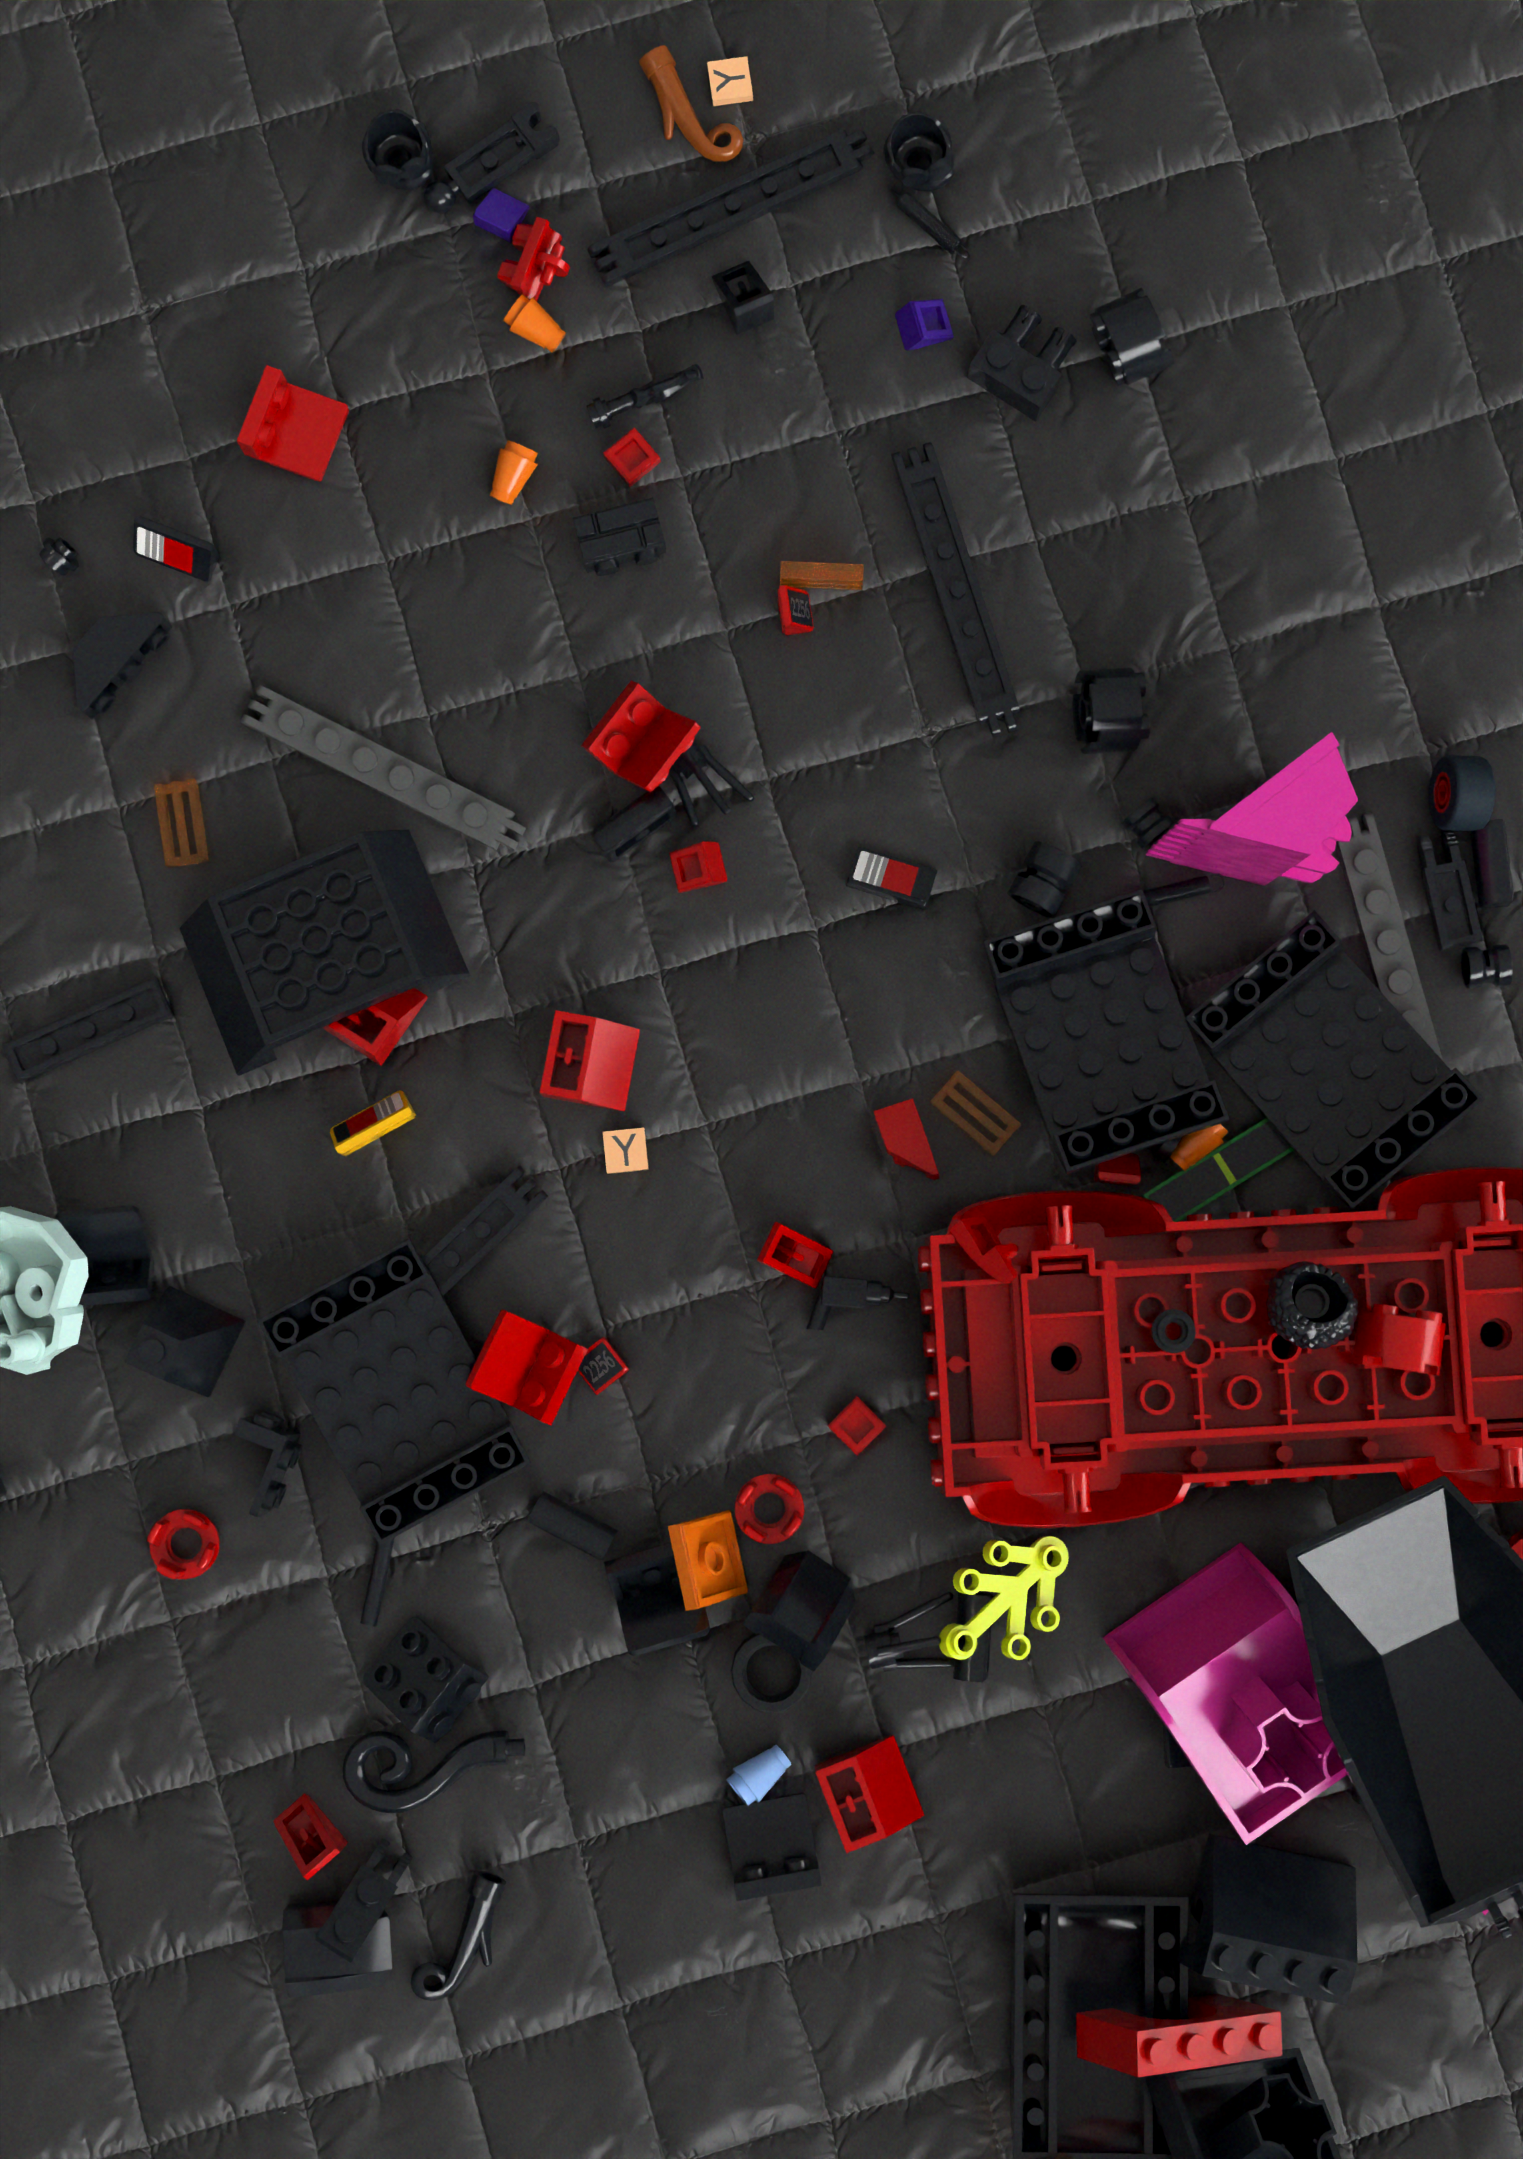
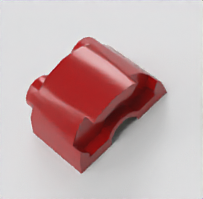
[1353,1304,1446,1376]

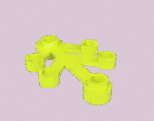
[939,1536,1069,1660]

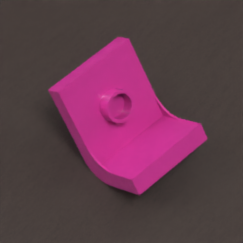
[1103,1542,1348,1845]

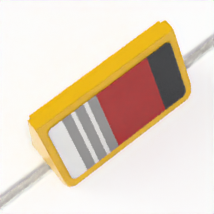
[330,1090,416,1156]

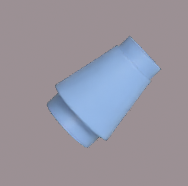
[727,1744,792,1806]

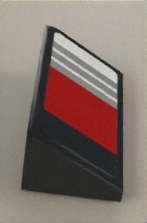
[133,515,220,582]
[846,846,938,910]

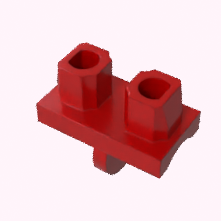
[497,217,570,301]

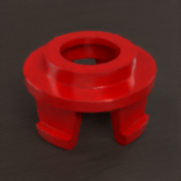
[735,1474,804,1544]
[147,1509,220,1579]

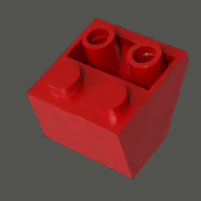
[322,988,428,1066]
[540,1010,640,1112]
[814,1734,925,1853]

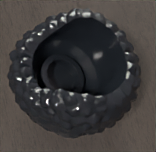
[1266,1261,1358,1349]

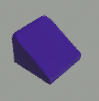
[473,188,530,243]
[895,299,954,350]

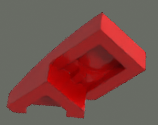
[873,1098,939,1180]
[949,1216,1018,1284]

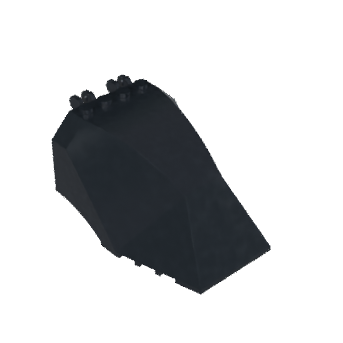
[1286,1475,1523,1940]

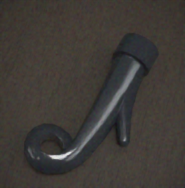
[410,1870,506,2001]

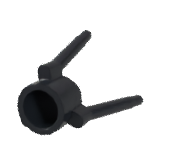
[669,740,754,827]
[864,1592,954,1672]

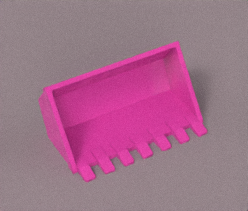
[1146,732,1358,886]

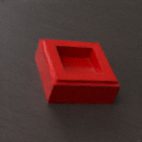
[603,427,661,487]
[827,1396,886,1456]

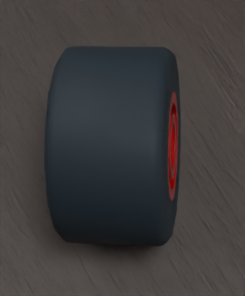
[1428,755,1496,831]

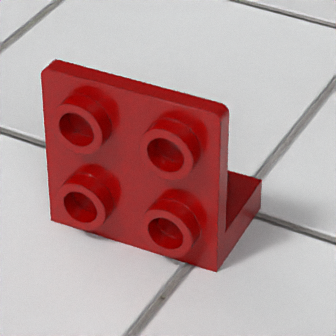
[237,365,349,482]
[581,680,701,792]
[465,1309,588,1425]

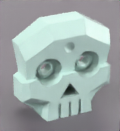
[0,1206,89,1375]

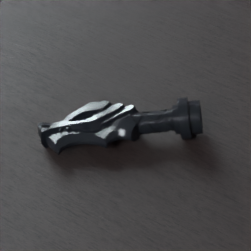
[586,364,704,429]

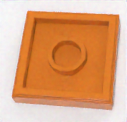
[668,1510,748,1611]

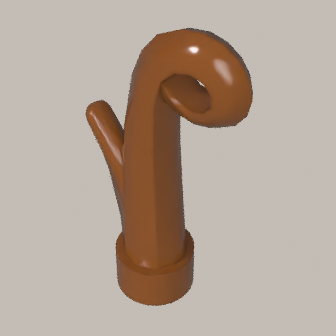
[639,45,743,161]

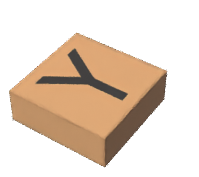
[707,56,753,106]
[603,1127,649,1174]

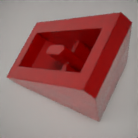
[757,1221,834,1289]
[273,1793,348,1880]

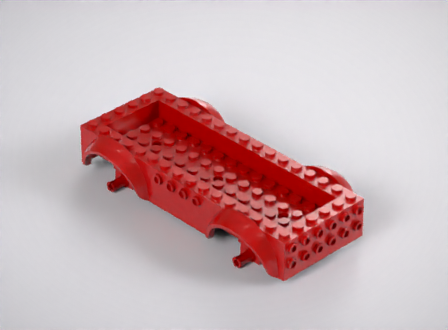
[918,1167,1523,1528]

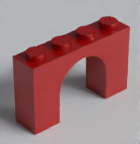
[1076,1993,1282,2078]

